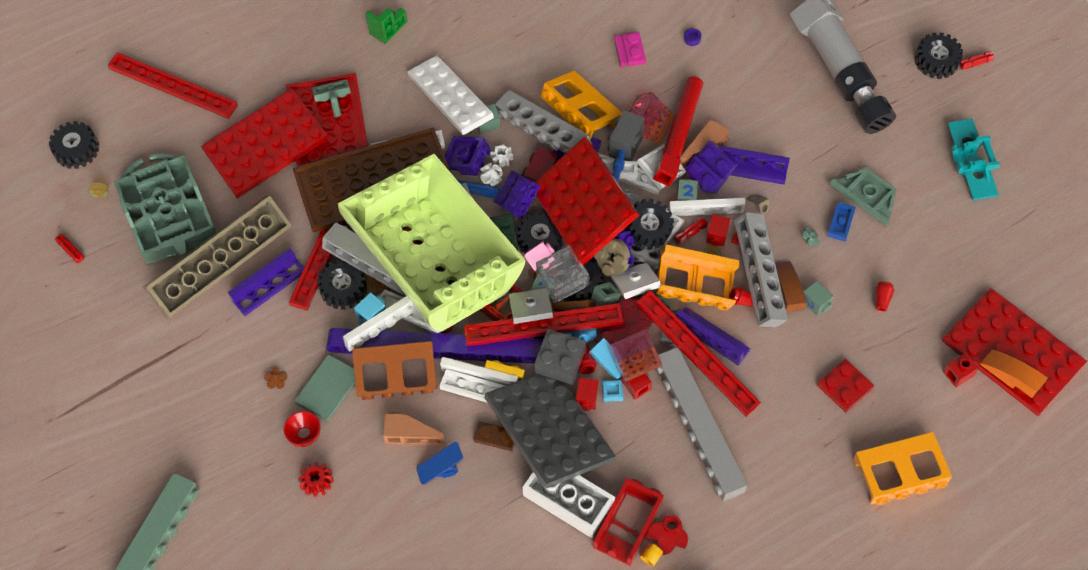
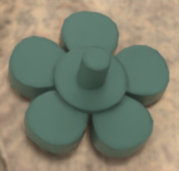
[802,227,819,247]

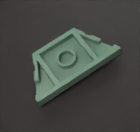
[829,168,897,227]

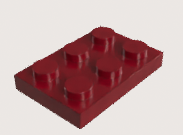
[594,296,653,362]

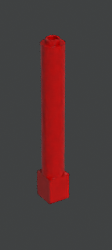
[653,76,703,187]

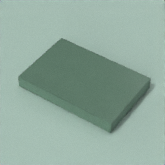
[295,354,355,422]

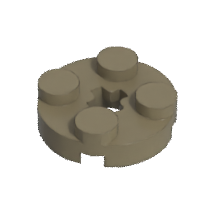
[594,238,630,276]

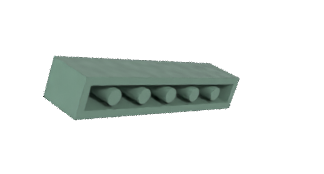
[115,473,199,570]

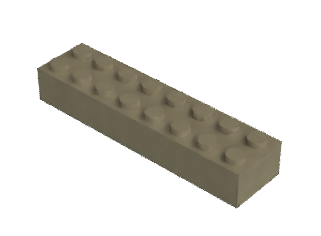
[143,196,292,318]

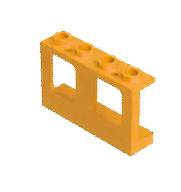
[540,70,623,140]
[656,245,739,310]
[853,432,952,505]

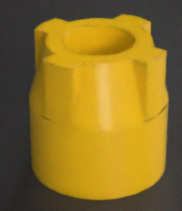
[640,544,663,567]

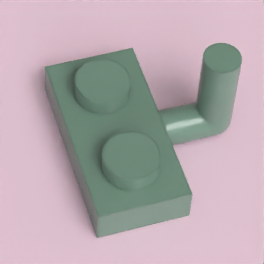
[312,79,351,117]

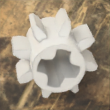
[490,144,513,168]
[480,162,503,187]

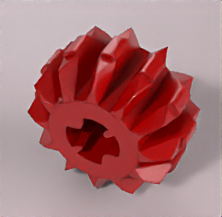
[298,462,334,497]

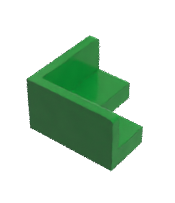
[365,8,407,44]

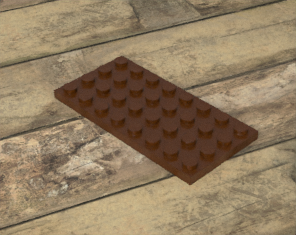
[292,127,451,233]

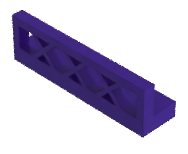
[717,145,790,185]
[228,248,304,316]
[675,307,750,366]

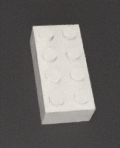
[522,472,615,539]

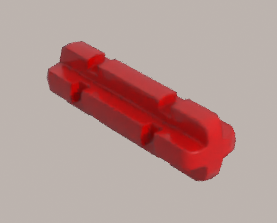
[960,51,994,70]
[674,217,708,244]
[55,234,84,263]

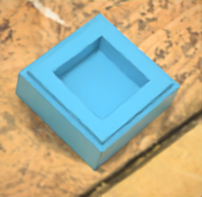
[602,380,623,402]

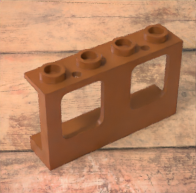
[352,341,437,400]

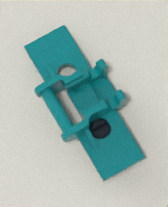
[947,118,1000,200]

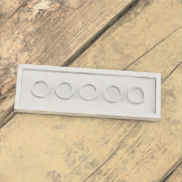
[407,55,494,135]

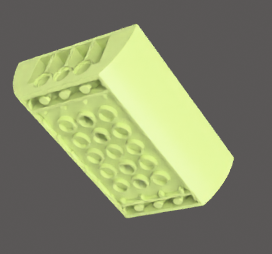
[338,154,526,331]

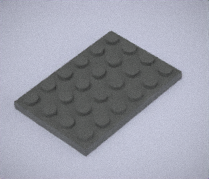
[485,374,616,489]

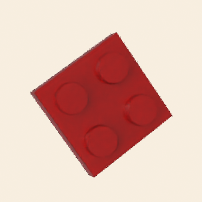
[817,359,875,413]

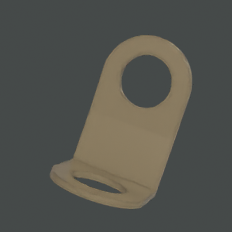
[747,194,770,215]

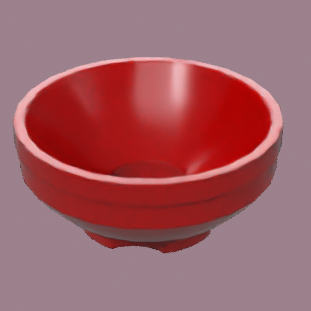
[283,411,321,447]

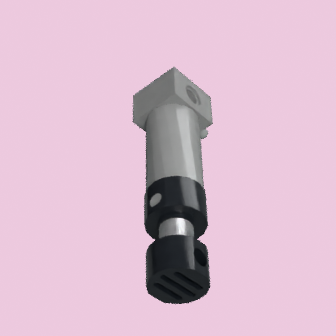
[790,0,896,134]

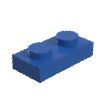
[827,202,856,242]

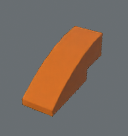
[980,349,1048,398]

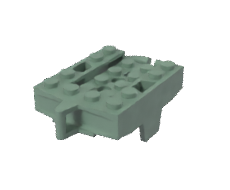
[114,153,216,264]

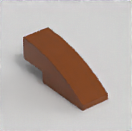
[775,261,807,312]

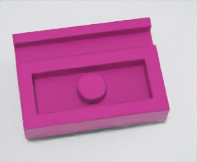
[614,32,646,67]

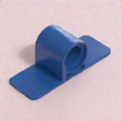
[417,442,463,485]

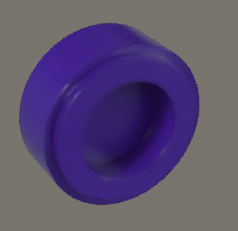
[684,28,702,46]

